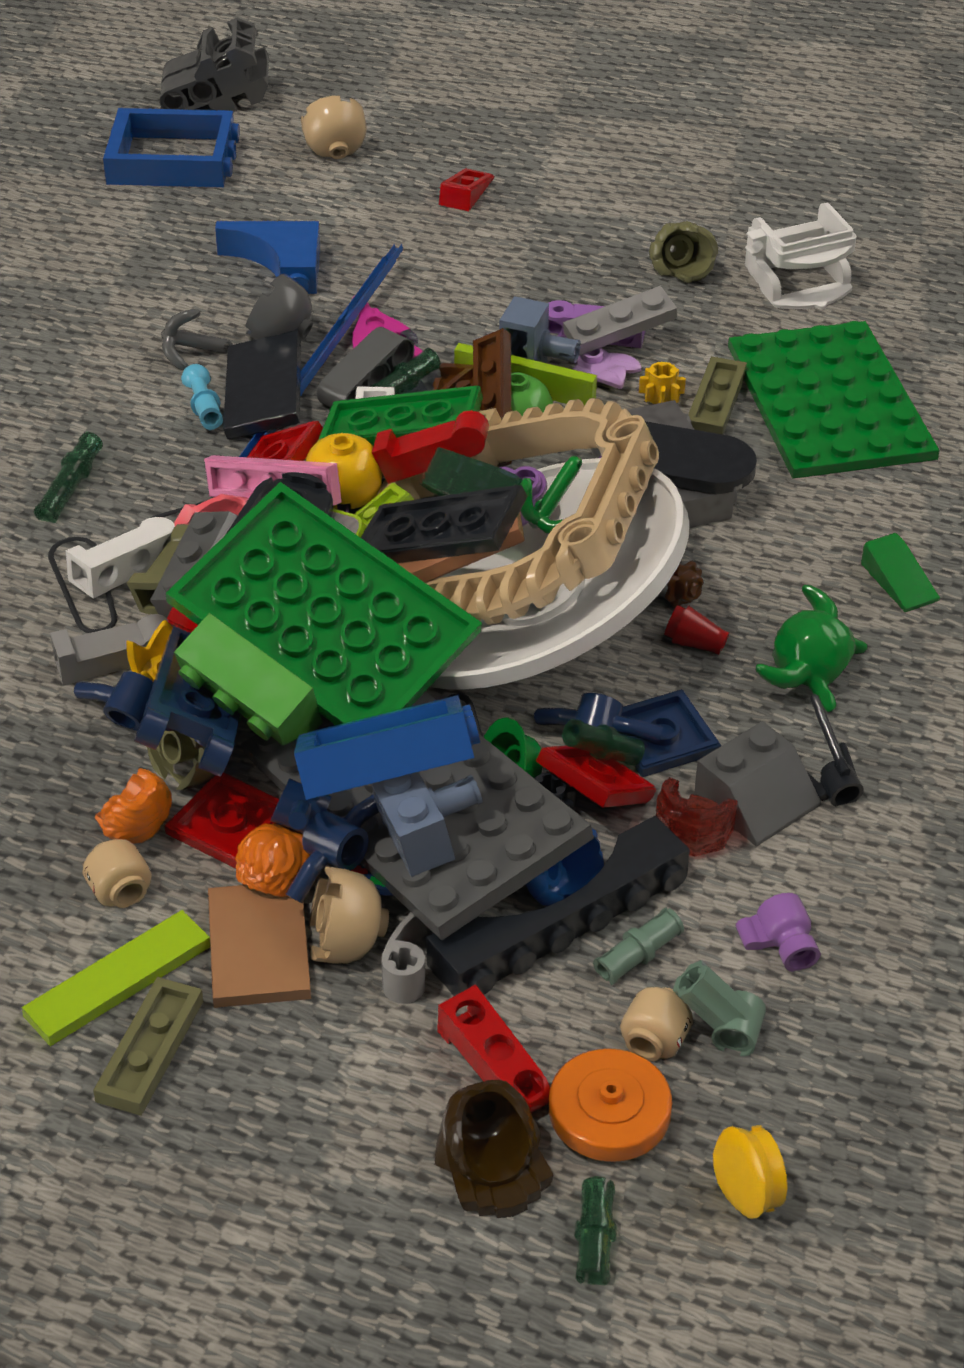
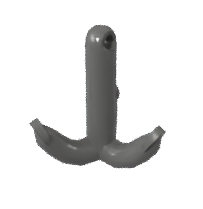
[161,309,233,370]

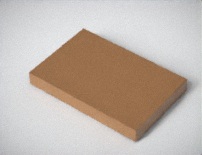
[208,885,311,1008]

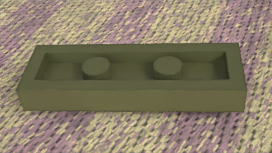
[688,356,747,435]
[93,977,204,1116]

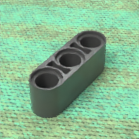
[317,327,415,408]

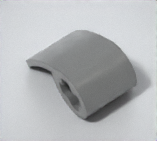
[381,912,427,1004]

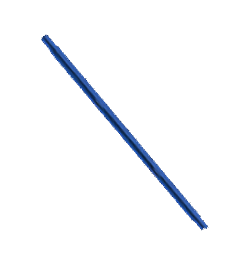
[239,244,403,457]

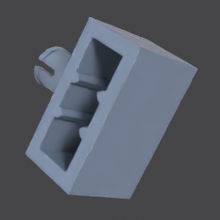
[499,296,581,363]
[370,772,483,877]

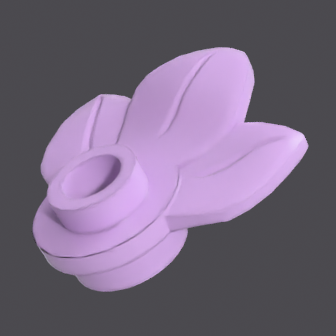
[573,348,641,389]

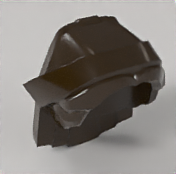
[435,1080,554,1218]

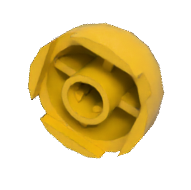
[306,433,383,509]

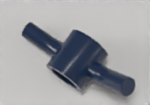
[74,671,154,731]
[534,693,663,750]
[270,778,332,835]
[286,794,379,904]

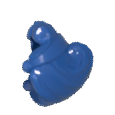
[526,828,604,907]

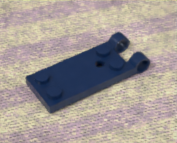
[134,626,240,777]

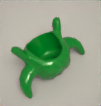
[756,585,868,712]

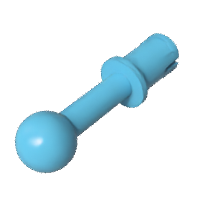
[181,364,223,430]

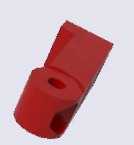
[372,410,489,484]
[437,984,550,1114]

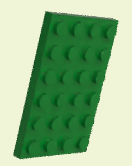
[728,321,940,479]
[166,482,482,726]

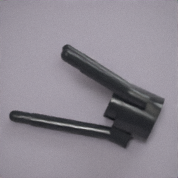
[807,694,864,807]

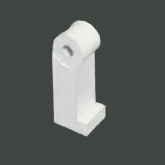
[66,517,175,599]

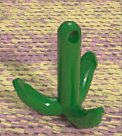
[520,456,582,534]

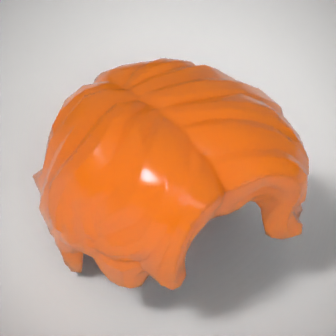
[94,768,172,844]
[235,823,310,897]

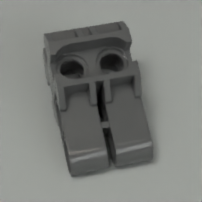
[159,18,269,112]

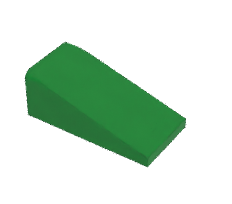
[861,533,940,612]

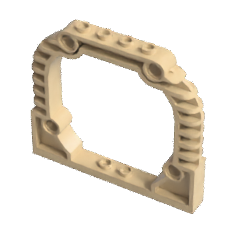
[375,398,659,625]

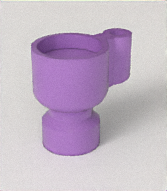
[735,893,821,972]

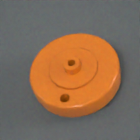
[549,1048,672,1162]

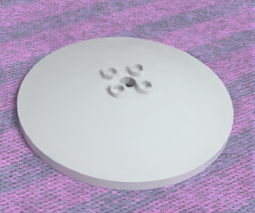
[430,458,689,690]

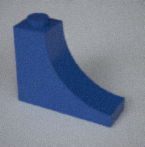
[215,221,320,294]

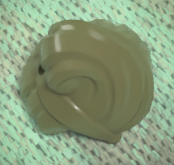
[649,221,718,283]

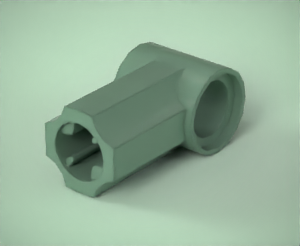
[673,960,766,1057]

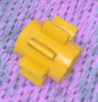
[639,362,686,404]

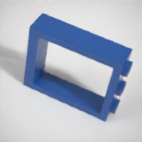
[103,108,240,188]
[294,695,480,800]

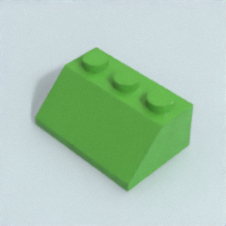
[174,613,323,745]

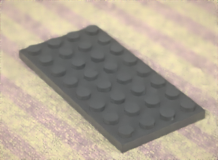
[241,691,594,940]

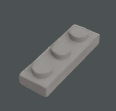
[563,285,677,356]

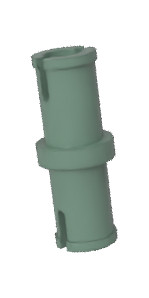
[593,907,684,985]

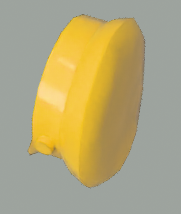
[713,1125,788,1219]

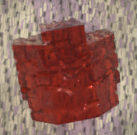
[656,777,738,857]

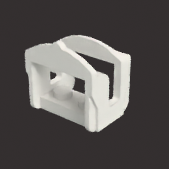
[745,202,856,310]

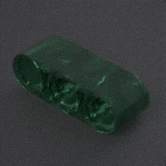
[419,447,523,496]

